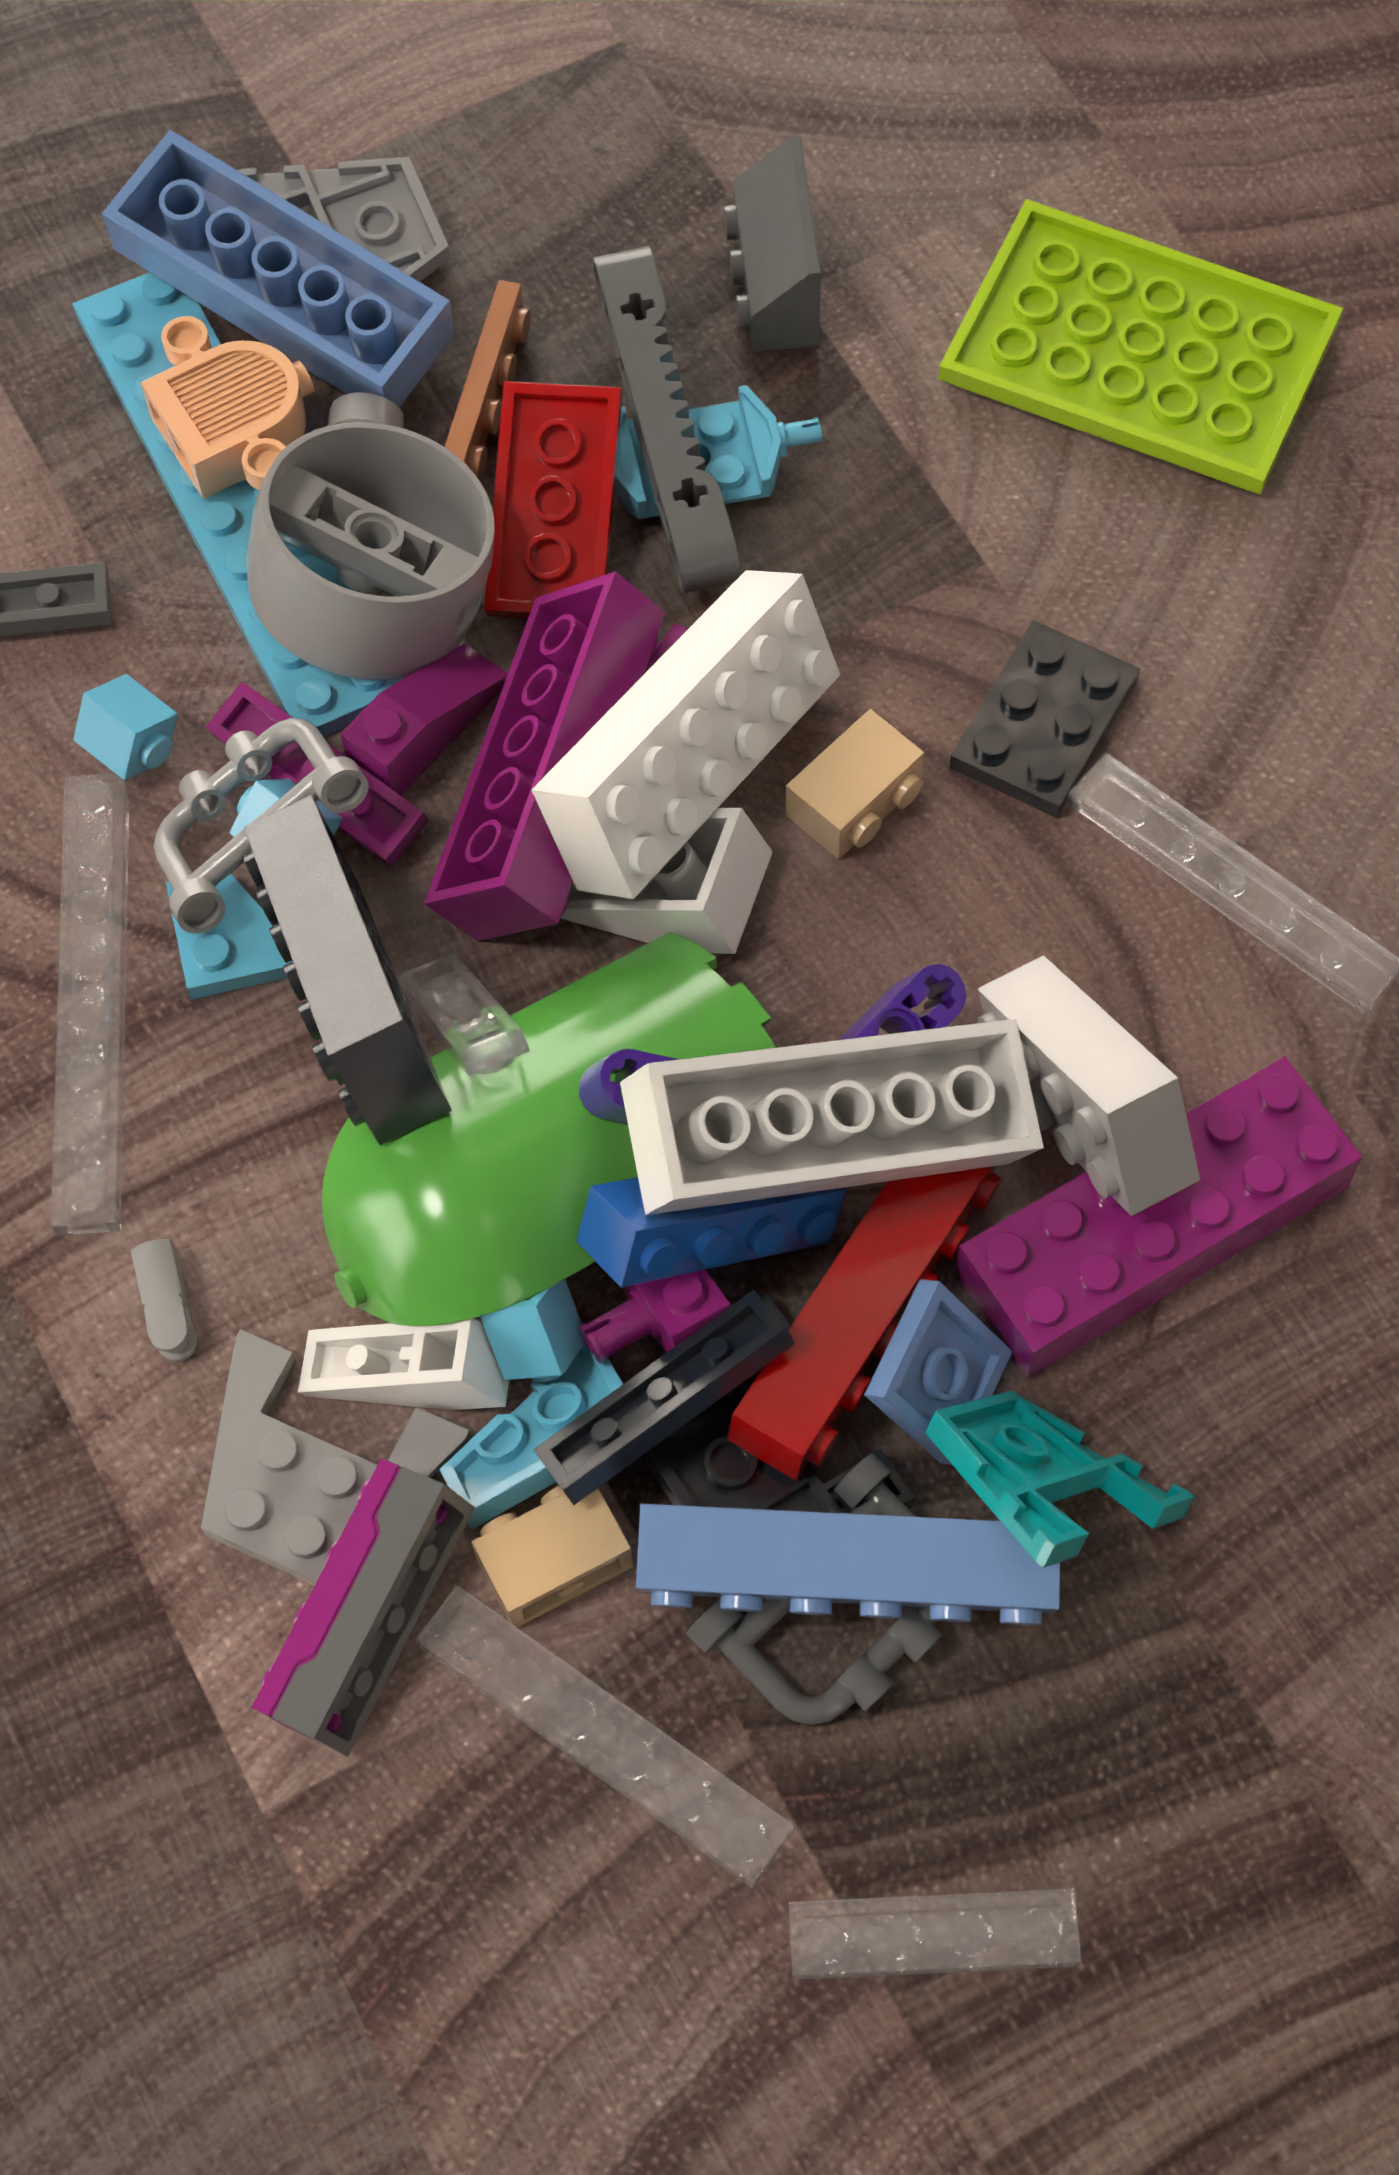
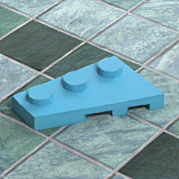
[439,1343,623,1530]

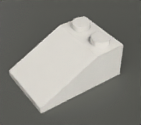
[560,808,773,954]

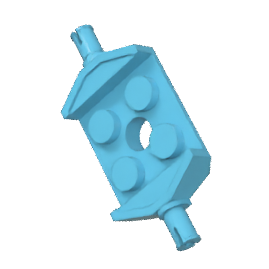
[615,385,822,519]

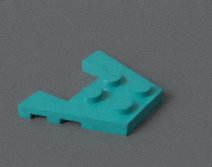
[925,1390,1195,1568]

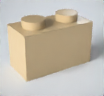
[786,709,924,860]
[471,1486,633,1630]

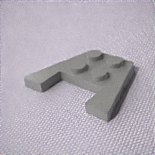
[238,157,451,282]
[201,1329,472,1585]

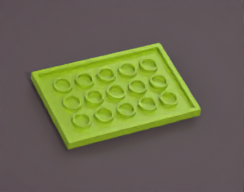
[938,199,1343,495]

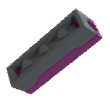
[251,1458,475,1757]

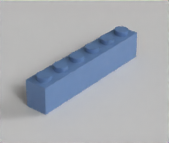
[636,1504,1060,1626]

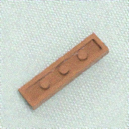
[445,280,531,481]

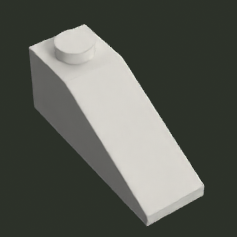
[298,1318,509,1410]

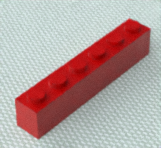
[727,1166,1003,1481]

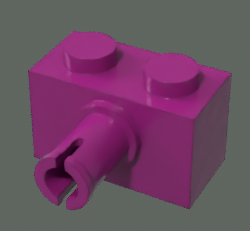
[579,1270,731,1364]

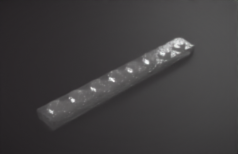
[51,773,129,1235]

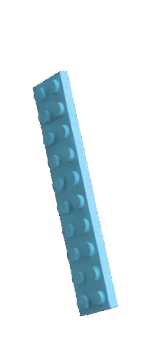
[72,272,404,737]

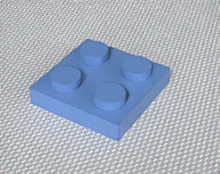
[864,1279,1013,1465]

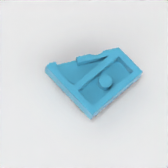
[166,874,292,1000]

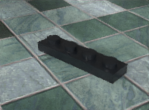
[533,1289,796,1506]

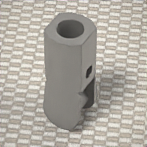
[131,1239,197,1363]

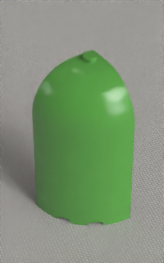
[322,932,776,1326]

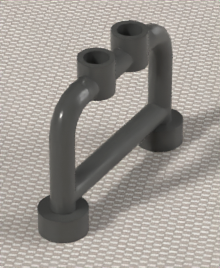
[686,1452,944,1725]

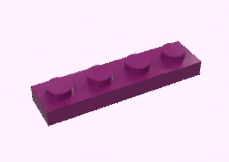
[205,681,429,868]

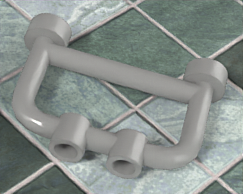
[153,718,368,934]

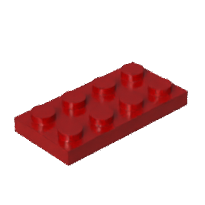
[484,381,623,619]

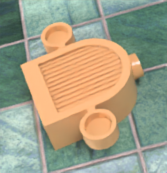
[140,316,315,500]

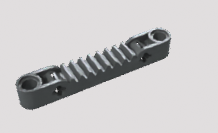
[592,246,741,594]

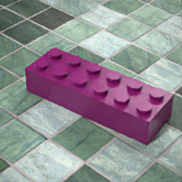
[424,571,665,941]
[955,1056,1362,1379]

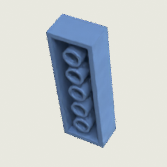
[101,130,455,407]

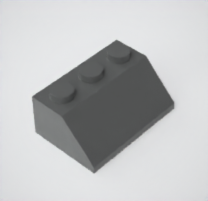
[723,136,821,352]

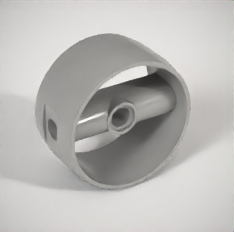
[246,422,494,680]

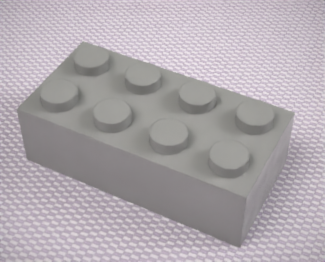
[977,955,1200,1216]

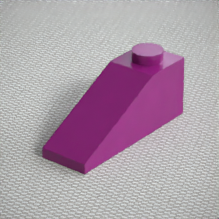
[340,643,508,796]

